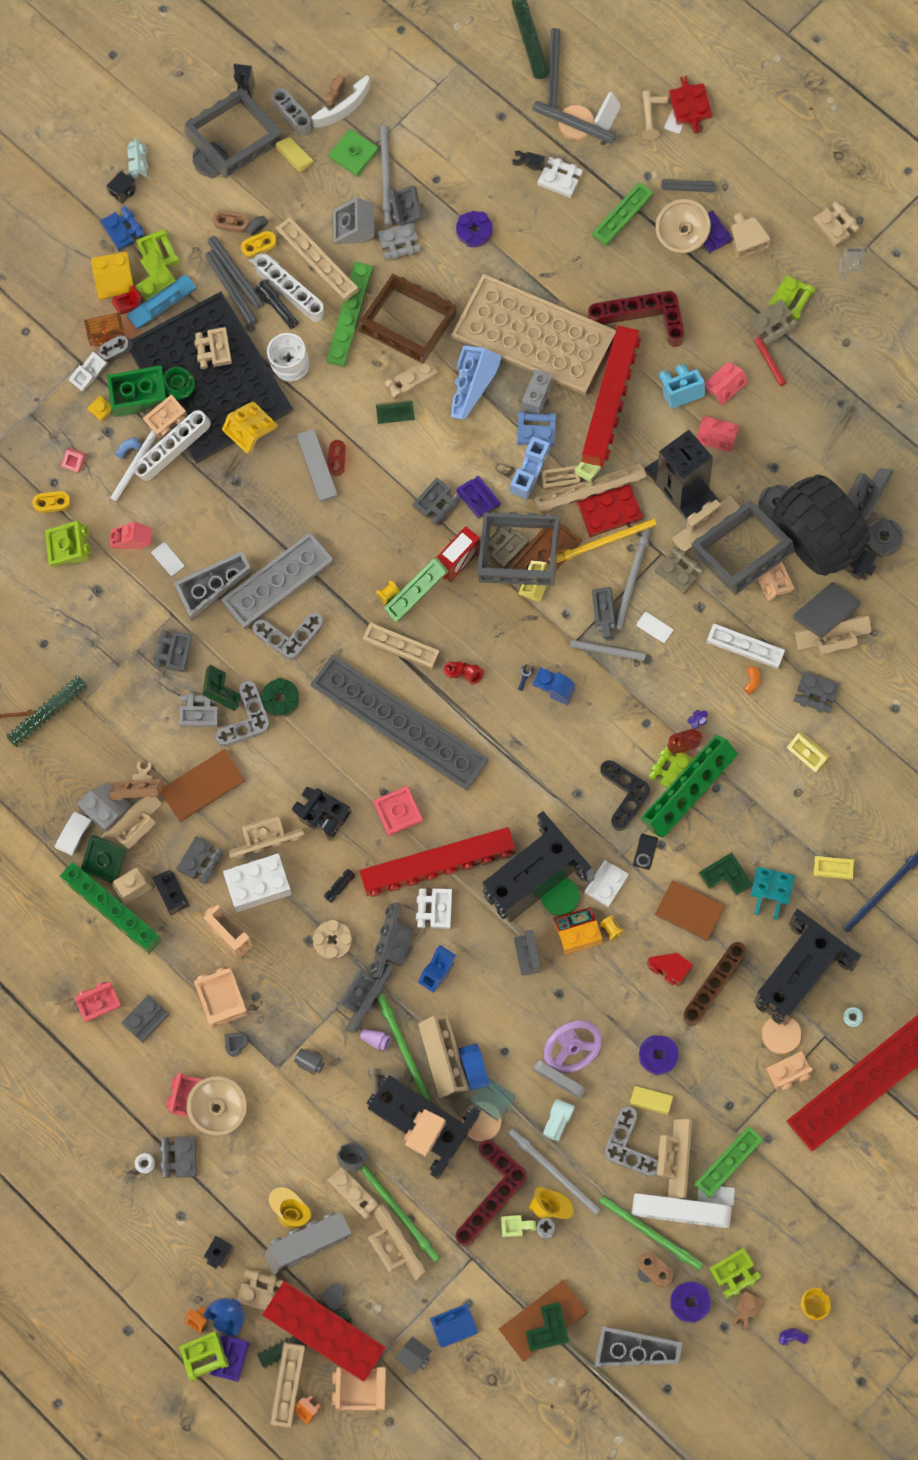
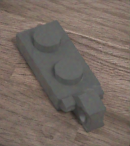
[592,587,616,641]

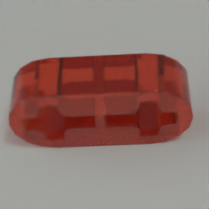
[328,440,346,476]
[667,729,702,754]

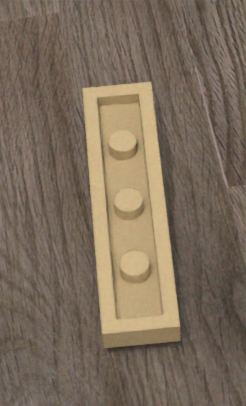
[362,622,440,670]
[270,1342,305,1428]

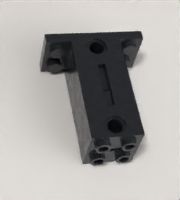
[645,429,721,520]
[482,811,595,922]
[753,908,862,1026]
[366,1075,481,1180]

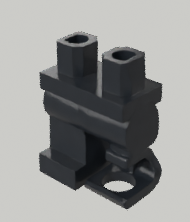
[292,787,352,841]

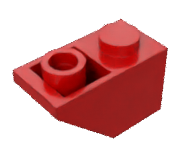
[647,953,693,987]

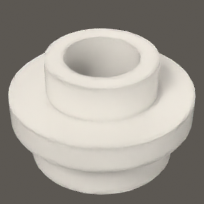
[135,1153,155,1174]

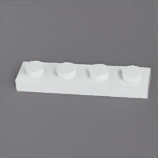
[706,623,785,669]

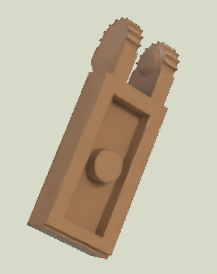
[109,779,164,801]

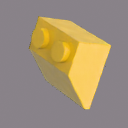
[91,252,134,300]

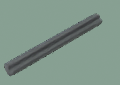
[548,28,560,109]
[533,101,616,144]
[207,236,264,309]
[206,250,257,326]

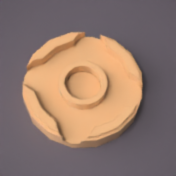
[558,105,594,140]
[762,1018,801,1054]
[462,1102,501,1142]

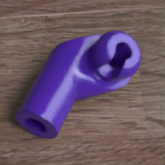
[778,1328,809,1346]

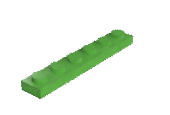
[326,262,373,367]

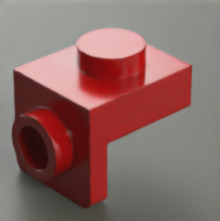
[111,285,142,315]

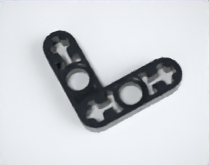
[600,760,650,831]

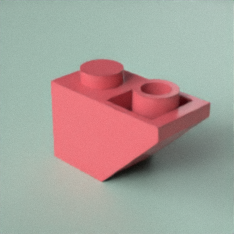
[110,522,152,550]

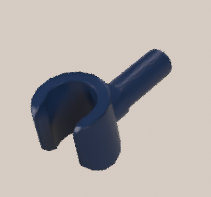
[518,664,535,691]

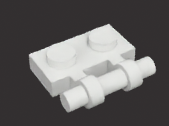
[537,157,583,198]
[416,889,452,929]

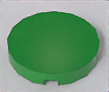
[541,878,579,916]

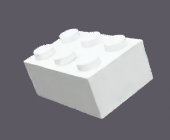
[223,853,292,913]

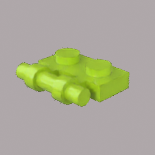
[648,744,693,788]
[709,1248,761,1299]

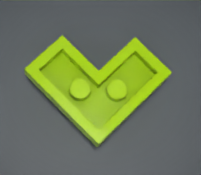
[135,250,176,302]

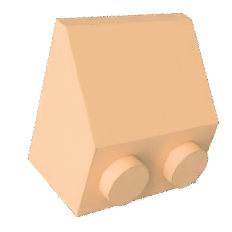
[404,1109,446,1158]

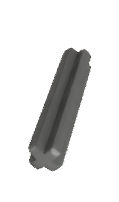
[661,179,715,192]

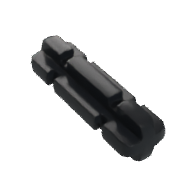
[324,869,355,903]

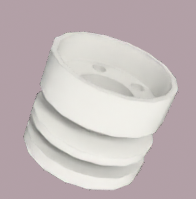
[267,333,310,382]

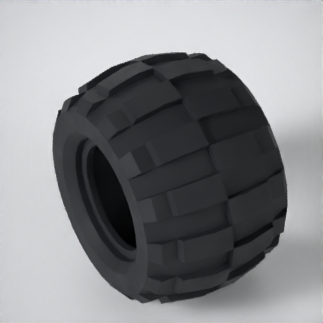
[772,474,870,576]

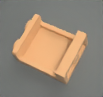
[203,905,253,959]
[194,967,248,1028]
[332,1367,386,1411]

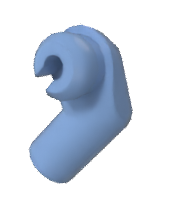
[115,437,142,459]

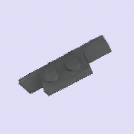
[847,468,893,521]
[370,903,413,979]
[339,964,394,1033]

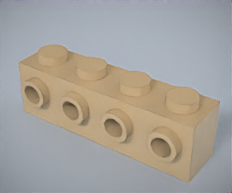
[418,1015,469,1099]

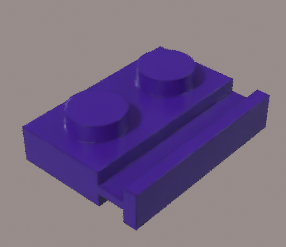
[703,210,732,254]
[456,475,501,519]
[210,1335,250,1383]

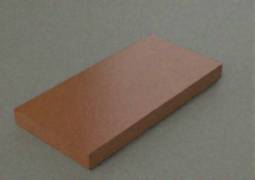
[508,524,582,586]
[161,749,245,822]
[499,1280,588,1362]

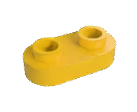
[241,231,276,258]
[32,491,71,513]

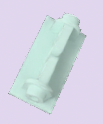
[127,138,148,178]

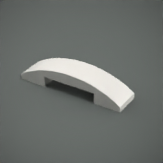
[311,75,370,128]

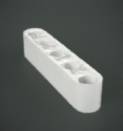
[254,254,325,322]
[133,410,211,481]
[632,1194,732,1228]

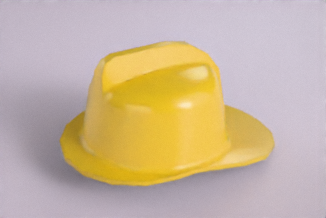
[268,1187,311,1229]
[529,1187,574,1219]

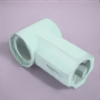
[543,1098,575,1142]

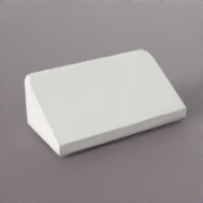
[594,92,621,131]

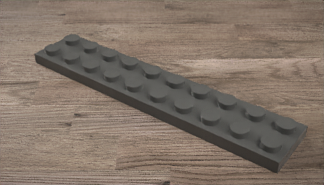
[310,655,489,791]

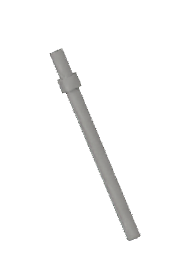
[380,126,393,227]
[615,528,651,630]
[508,1128,601,1215]

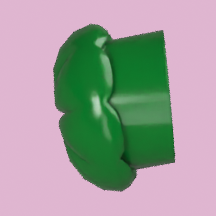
[163,367,195,400]

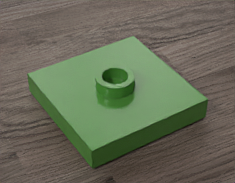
[328,129,379,177]

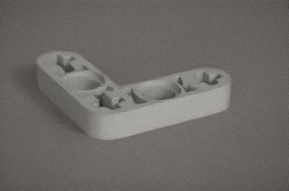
[253,613,323,660]
[216,681,270,747]
[604,1106,658,1177]

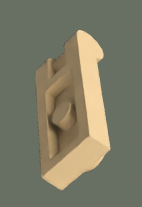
[384,358,438,399]
[327,1167,380,1220]

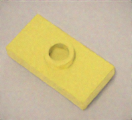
[813,856,854,880]

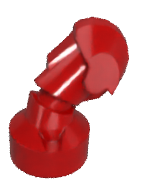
[444,661,484,685]

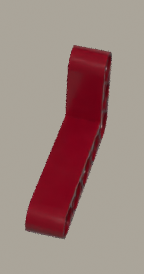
[588,291,684,347]
[455,1140,527,1247]

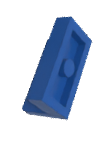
[430,1304,478,1348]

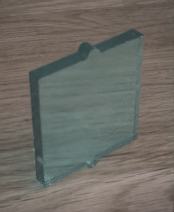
[469,1078,516,1121]

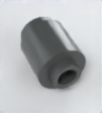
[294,1048,325,1075]

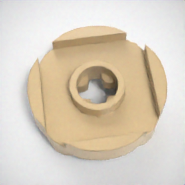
[313,920,352,960]

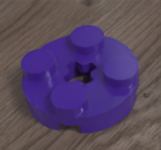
[456,211,493,248]
[639,1035,678,1076]
[670,1282,711,1323]

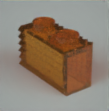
[84,312,126,346]

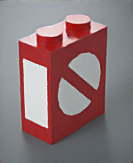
[437,526,480,582]

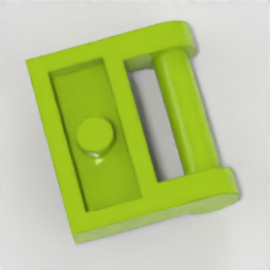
[136,229,181,267]
[769,275,816,321]
[179,1331,229,1381]

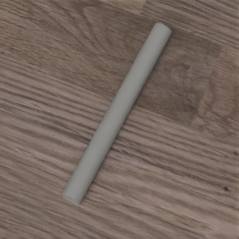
[570,640,646,661]

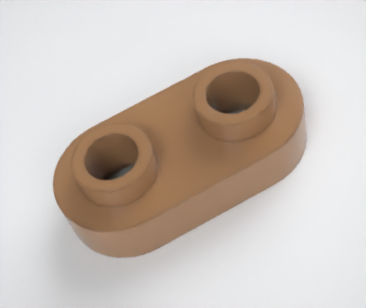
[213,210,249,233]
[637,1252,673,1287]

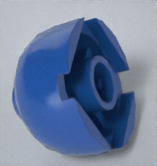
[204,1298,245,1337]

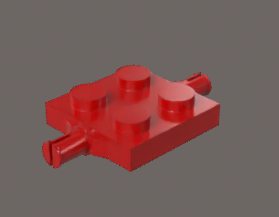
[669,75,712,133]

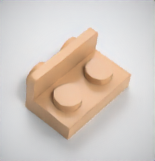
[143,395,188,439]
[758,562,795,601]
[766,1051,813,1091]

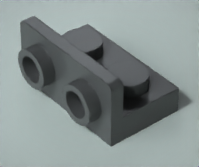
[514,929,541,976]

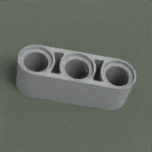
[272,88,312,136]

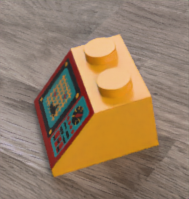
[553,907,602,955]

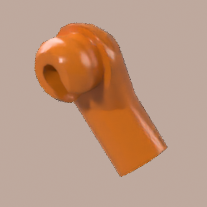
[744,666,761,695]

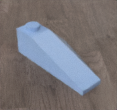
[451,346,502,420]

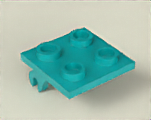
[750,867,795,920]

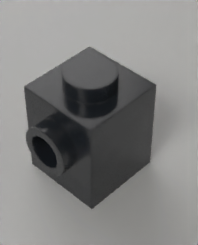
[106,171,136,204]
[848,550,877,580]
[203,1236,235,1269]

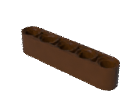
[683,942,746,1026]

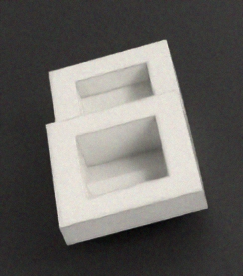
[69,352,109,391]
[55,812,91,856]

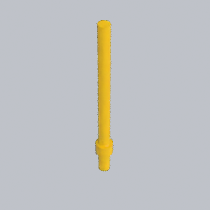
[549,519,657,563]

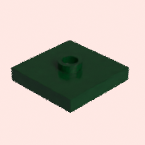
[81,834,128,883]

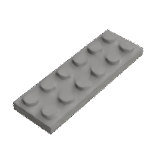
[221,532,334,630]

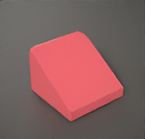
[61,448,87,473]

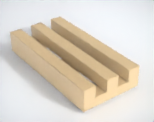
[540,465,580,490]

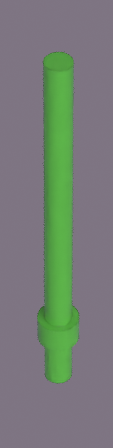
[377,994,432,1102]
[360,1165,441,1263]
[599,1196,704,1271]

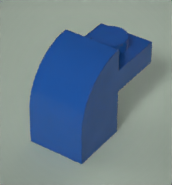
[533,667,575,705]
[418,945,456,993]
[459,1043,490,1091]

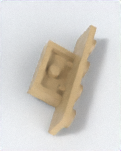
[672,496,740,552]
[795,615,871,654]
[101,796,161,850]
[229,815,305,859]
[657,1119,692,1199]
[368,1205,425,1280]

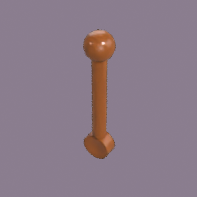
[0,709,34,719]

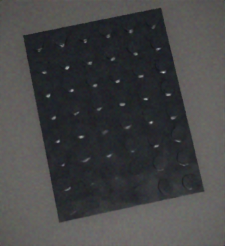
[125,291,293,464]

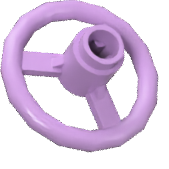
[544,1020,602,1073]

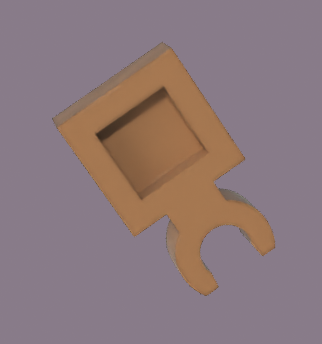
[324,73,346,107]
[733,1291,763,1330]

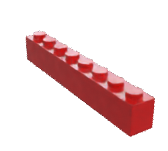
[581,325,641,467]
[359,827,515,897]

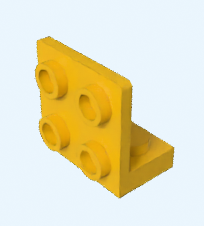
[222,402,278,454]

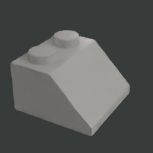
[333,198,374,244]
[77,782,132,833]

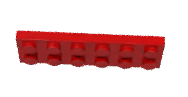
[262,1281,386,1382]

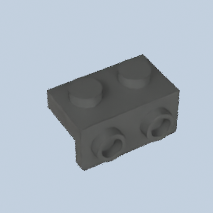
[389,185,423,225]

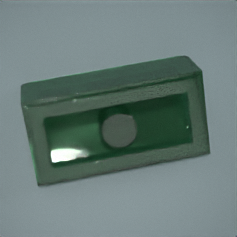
[376,400,415,424]

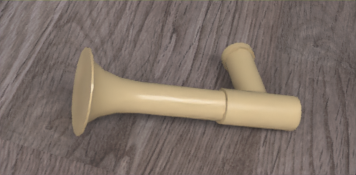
[641,91,668,140]

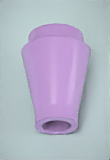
[360,1028,391,1051]

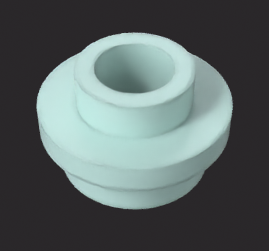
[843,1007,863,1027]

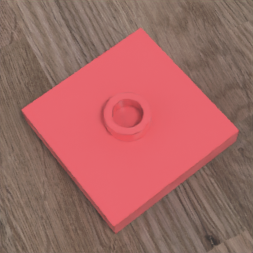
[373,786,423,836]

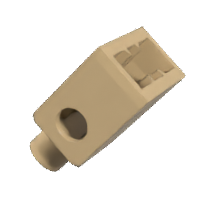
[730,213,770,260]
[112,868,154,905]

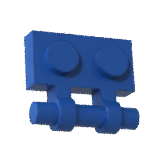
[100,206,145,251]

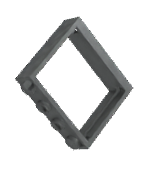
[184,88,283,178]
[691,500,795,596]
[477,511,561,586]

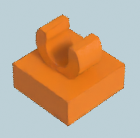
[184,1306,207,1334]
[293,1396,320,1425]

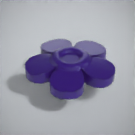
[688,710,708,729]

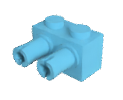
[658,364,705,409]

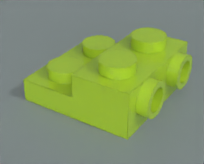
[45,521,91,567]

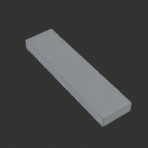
[297,429,338,503]

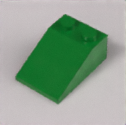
[107,365,166,417]

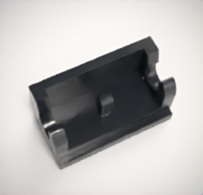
[233,64,255,98]
[152,870,190,915]

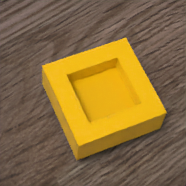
[87,396,112,422]

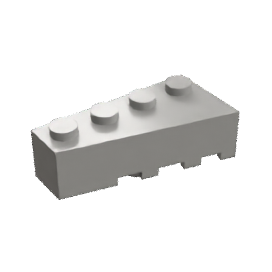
[173,551,251,620]
[264,1212,352,1276]
[594,1326,682,1367]

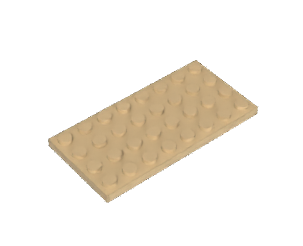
[451,274,616,395]

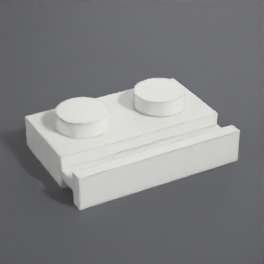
[584,860,629,908]

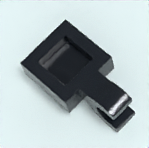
[512,150,545,171]

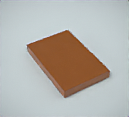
[655,880,725,941]

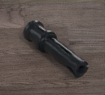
[255,279,299,329]

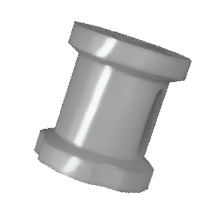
[537,1218,555,1239]

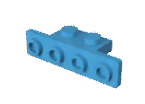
[127,274,196,329]

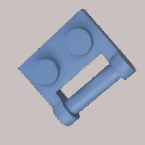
[517,411,556,446]

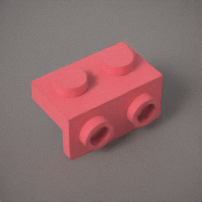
[705,361,748,405]
[697,416,740,452]
[74,982,122,1023]
[166,1073,202,1118]

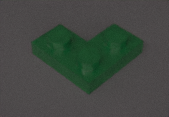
[202,665,240,711]
[699,852,753,896]
[525,1302,570,1352]

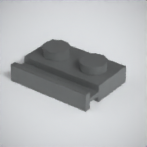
[121,994,170,1043]

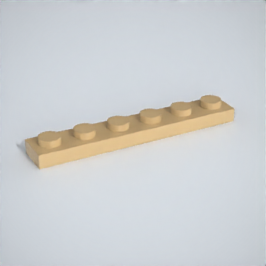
[276,217,359,302]
[534,463,646,512]

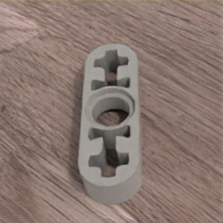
[532,1060,586,1099]

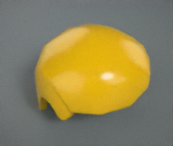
[800,1288,831,1321]

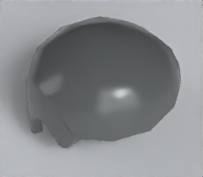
[337,1143,367,1172]

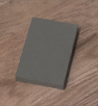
[793,582,861,639]

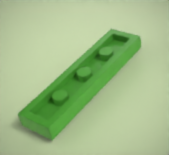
[592,182,653,246]
[384,557,449,622]
[694,1126,763,1198]

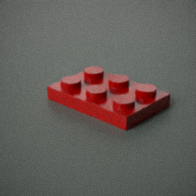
[577,484,643,537]

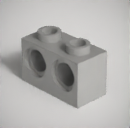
[522,369,553,414]

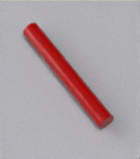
[754,336,786,387]

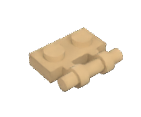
[812,201,860,247]
[194,327,232,369]
[237,1269,284,1311]

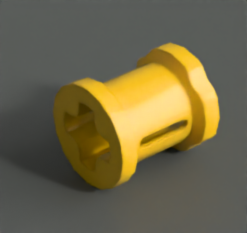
[376,581,400,605]
[600,915,624,941]

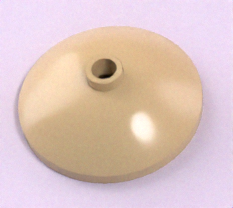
[656,199,711,254]
[187,1076,247,1136]

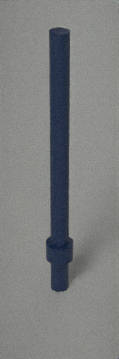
[842,851,918,933]

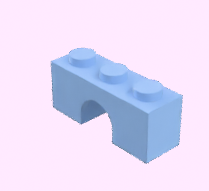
[510,436,550,500]

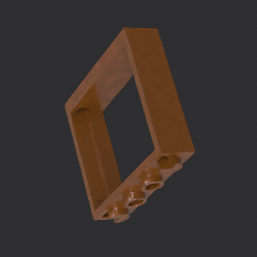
[359,274,457,364]

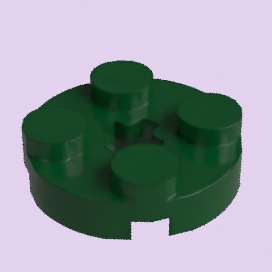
[261,678,299,717]

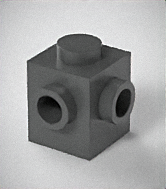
[395,1336,432,1374]

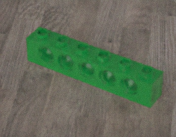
[640,735,738,838]
[60,862,161,955]

